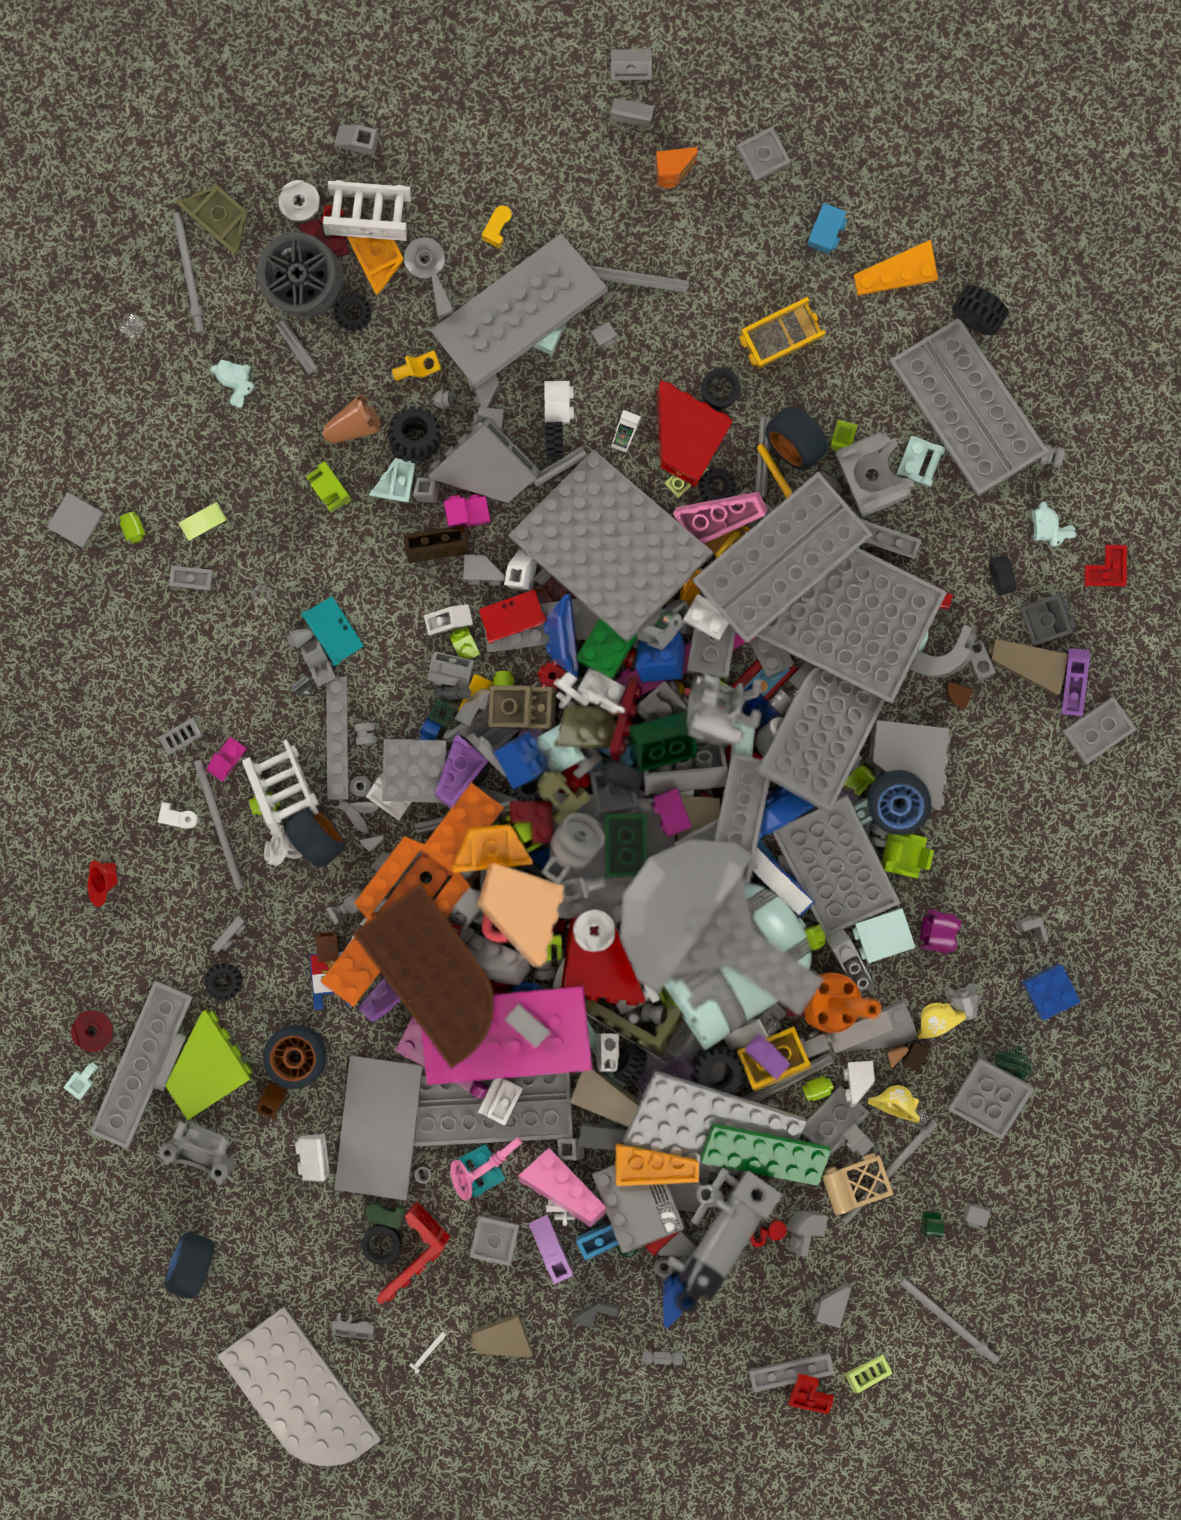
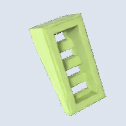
[845,1355,893,1393]

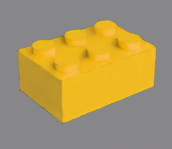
[737,1027,811,1092]

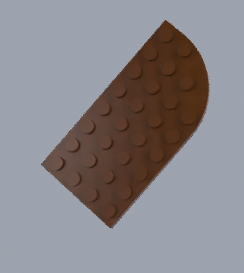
[353,884,495,1069]

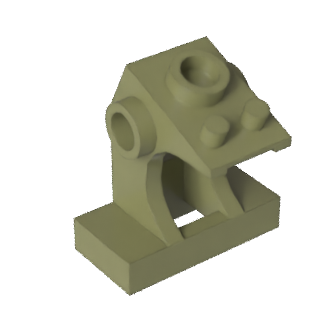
[537,771,591,825]

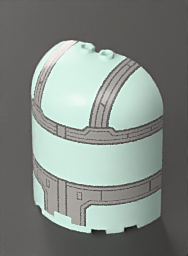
[664,882,812,1051]

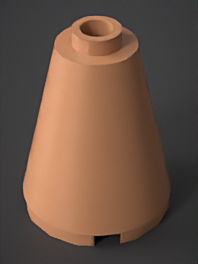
[322,394,381,444]

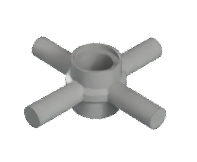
[686,1167,735,1225]

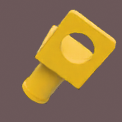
[392,351,441,381]

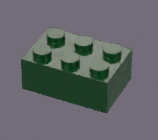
[629,711,697,773]
[604,814,647,877]

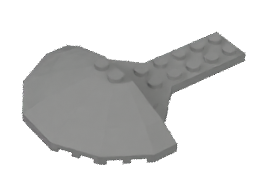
[621,840,823,1015]

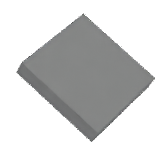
[736,127,791,182]
[47,492,104,548]

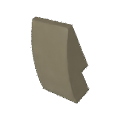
[488,686,557,730]
[675,796,720,842]

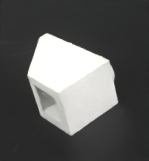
[504,550,537,592]
[843,1061,875,1107]

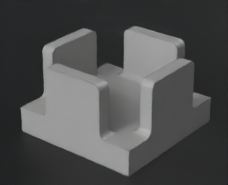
[470,1215,519,1266]

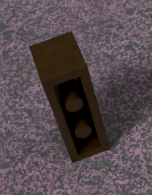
[403,525,470,563]

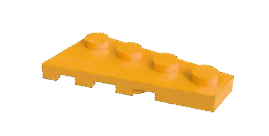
[854,240,938,296]
[615,1144,699,1186]

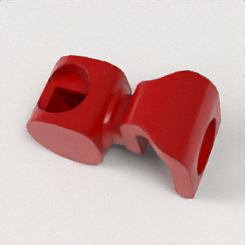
[749,1219,787,1247]

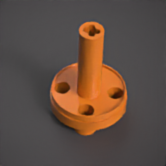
[804,972,881,1033]

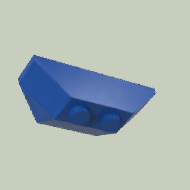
[544,593,580,677]
[758,786,815,839]

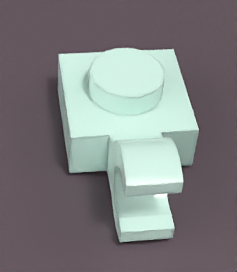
[63,1062,98,1100]

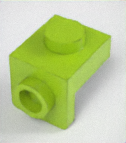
[830,419,857,451]
[449,627,480,659]
[842,765,876,800]
[804,924,826,950]

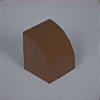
[945,681,973,709]
[315,931,340,962]
[256,1082,288,1120]

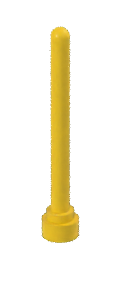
[757,444,793,498]

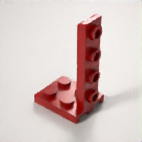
[377,1201,450,1305]

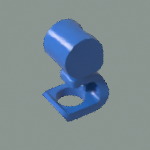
[419,718,442,740]

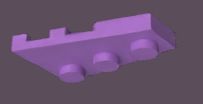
[434,734,489,808]
[358,978,401,1022]

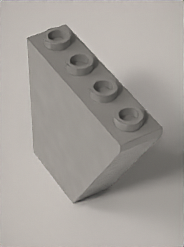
[428,418,540,503]
[868,720,951,810]

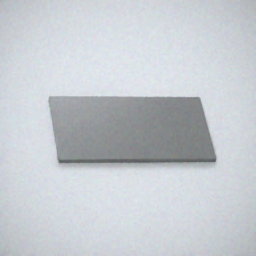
[334,1055,423,1201]

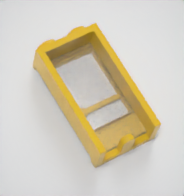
[739,297,826,369]

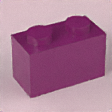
[652,789,693,837]

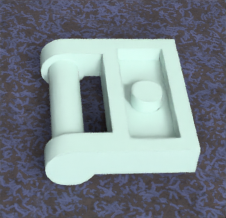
[896,436,946,487]

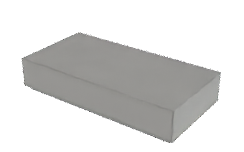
[505,1003,551,1047]

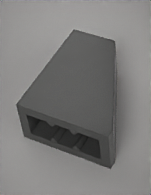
[579,1121,628,1151]

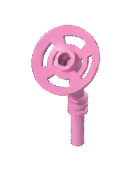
[450,1137,523,1201]

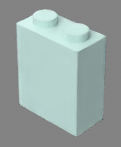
[852,908,915,963]

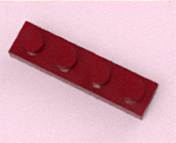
[609,677,642,761]

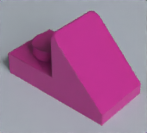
[206,737,247,782]

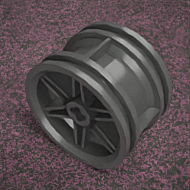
[257,232,344,318]

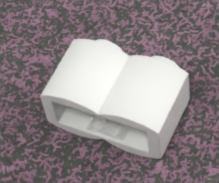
[545,381,574,424]

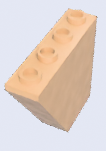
[477,863,565,967]

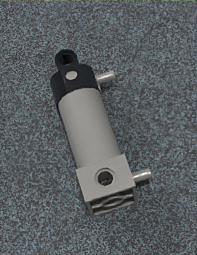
[667,1171,782,1313]

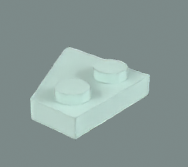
[369,458,416,503]

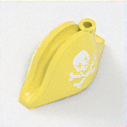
[917,1003,966,1039]
[868,1085,920,1123]

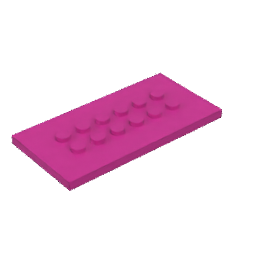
[421,986,592,1085]

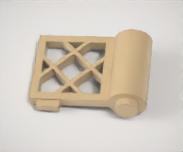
[822,1152,894,1215]

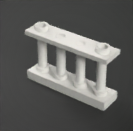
[323,180,411,241]
[242,740,319,834]

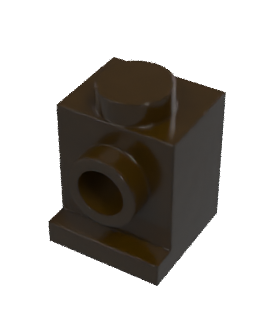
[901,1040,931,1074]

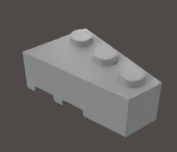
[466,934,530,985]

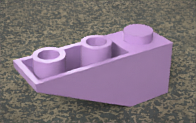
[529,1215,573,1284]

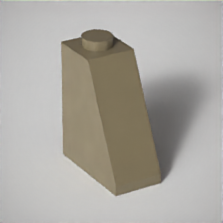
[470,1313,533,1358]

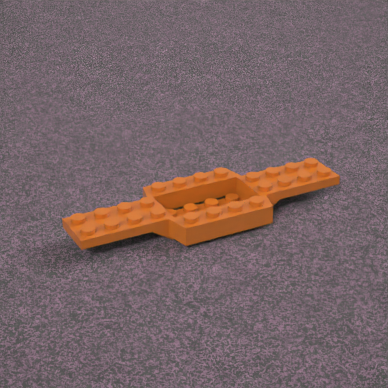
[321,783,504,1007]

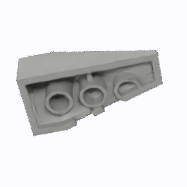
[828,1000,918,1053]

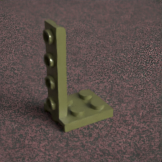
[585,999,683,1056]

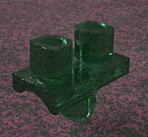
[995,1046,1033,1081]

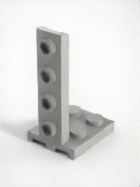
[466,681,541,776]

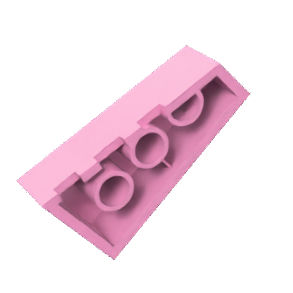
[673,492,768,544]
[519,1148,606,1227]

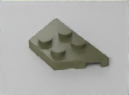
[176,185,248,256]
[554,706,629,748]

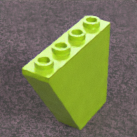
[165,1009,253,1120]

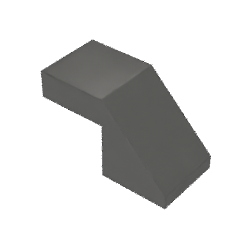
[572,1300,618,1328]

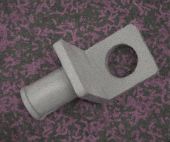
[559,875,606,902]

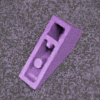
[1062,648,1090,716]

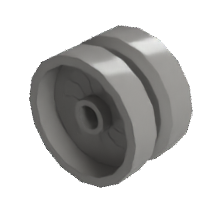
[551,813,605,867]

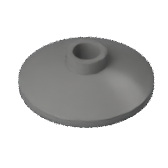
[404,237,445,279]

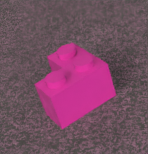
[444,494,491,527]

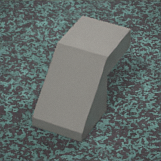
[300,638,336,687]

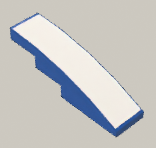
[753,844,815,916]

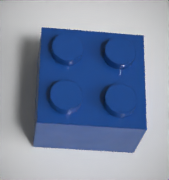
[636,631,686,682]
[494,732,548,789]
[1021,964,1080,1021]

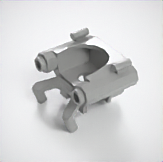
[835,432,915,517]
[687,673,762,745]
[159,1122,234,1185]

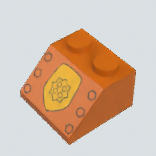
[655,147,698,189]

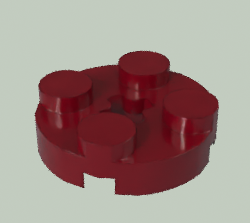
[71,1010,114,1052]

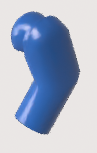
[512,981,542,992]

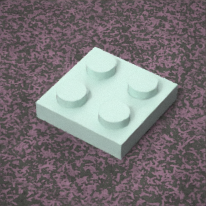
[535,725,585,774]

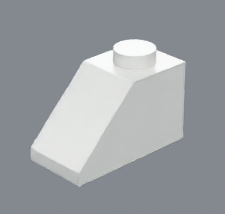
[424,604,473,635]

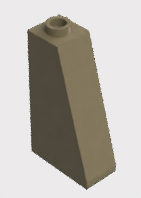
[987,639,1068,695]
[570,1063,641,1127]

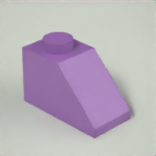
[745,1033,790,1080]

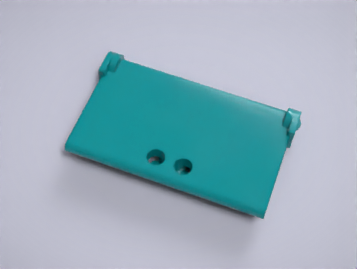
[300,596,364,666]

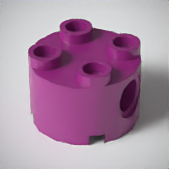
[919,909,961,954]

